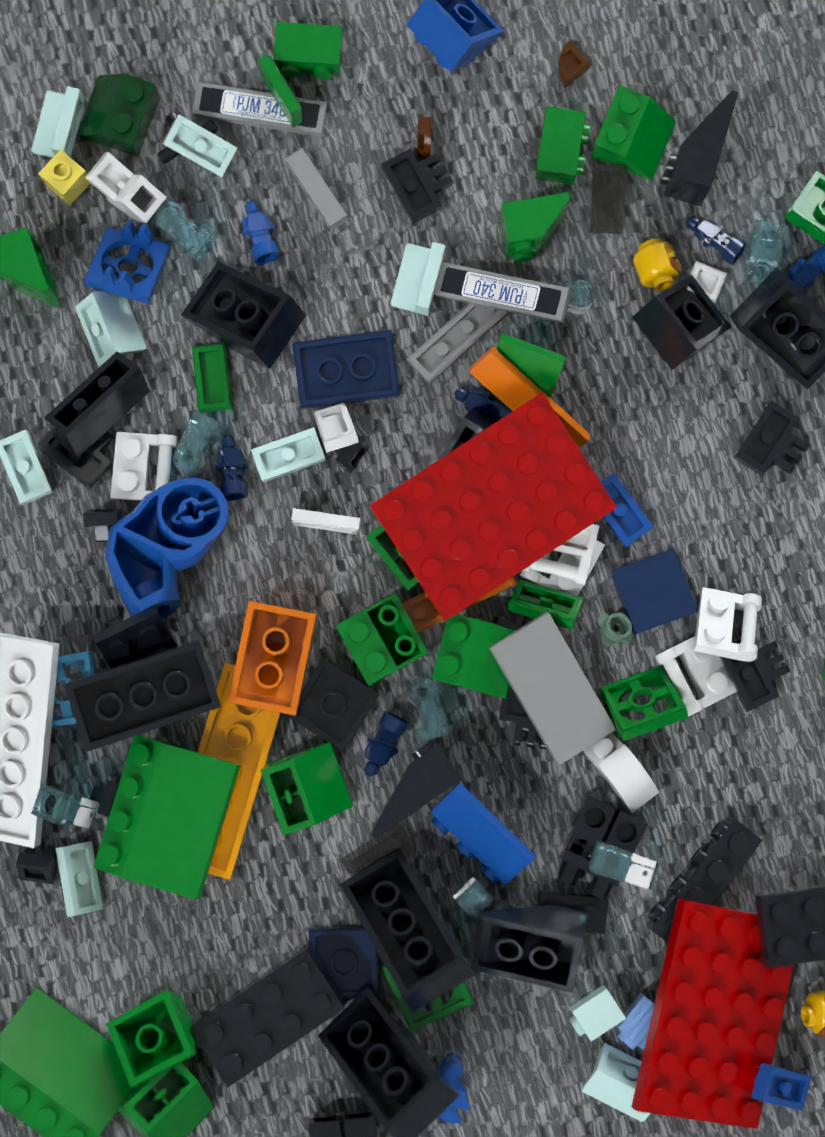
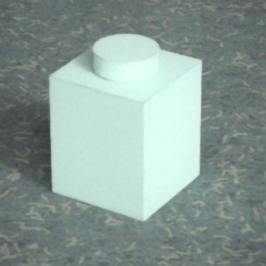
[569,985,626,1042]

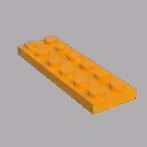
[197,663,281,880]

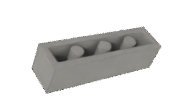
[285,148,349,231]

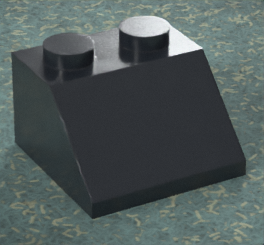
[632,275,731,370]

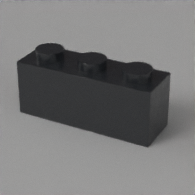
[44,351,150,458]

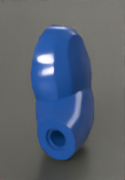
[105,478,228,618]

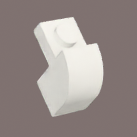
[85,152,166,223]
[583,733,659,813]

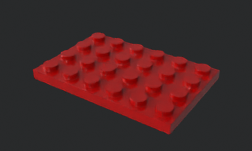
[369,393,617,621]
[631,898,794,1129]

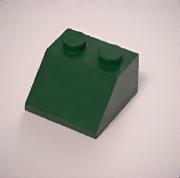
[76,74,161,157]

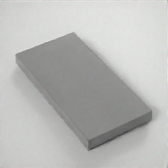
[488,612,616,765]

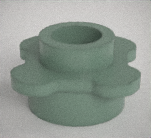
[597,611,633,646]

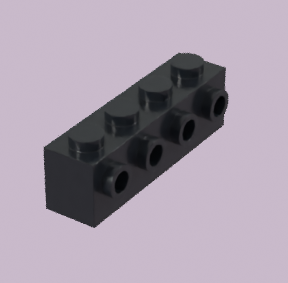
[645,817,763,943]

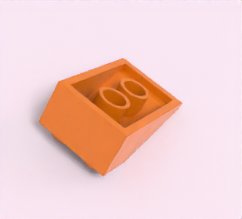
[228,601,318,716]

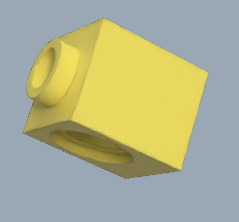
[38,149,91,206]

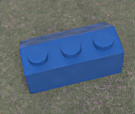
[430,782,536,885]

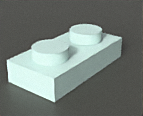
[162,114,237,177]
[251,427,326,483]
[0,429,54,505]
[56,841,103,917]

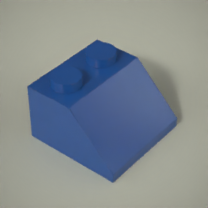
[406,0,504,72]

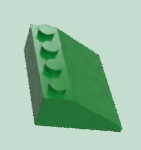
[93,735,240,900]
[0,987,133,1137]

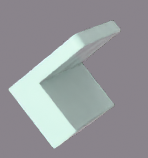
[32,86,85,158]
[391,242,445,316]
[75,291,147,367]
[582,1043,651,1122]

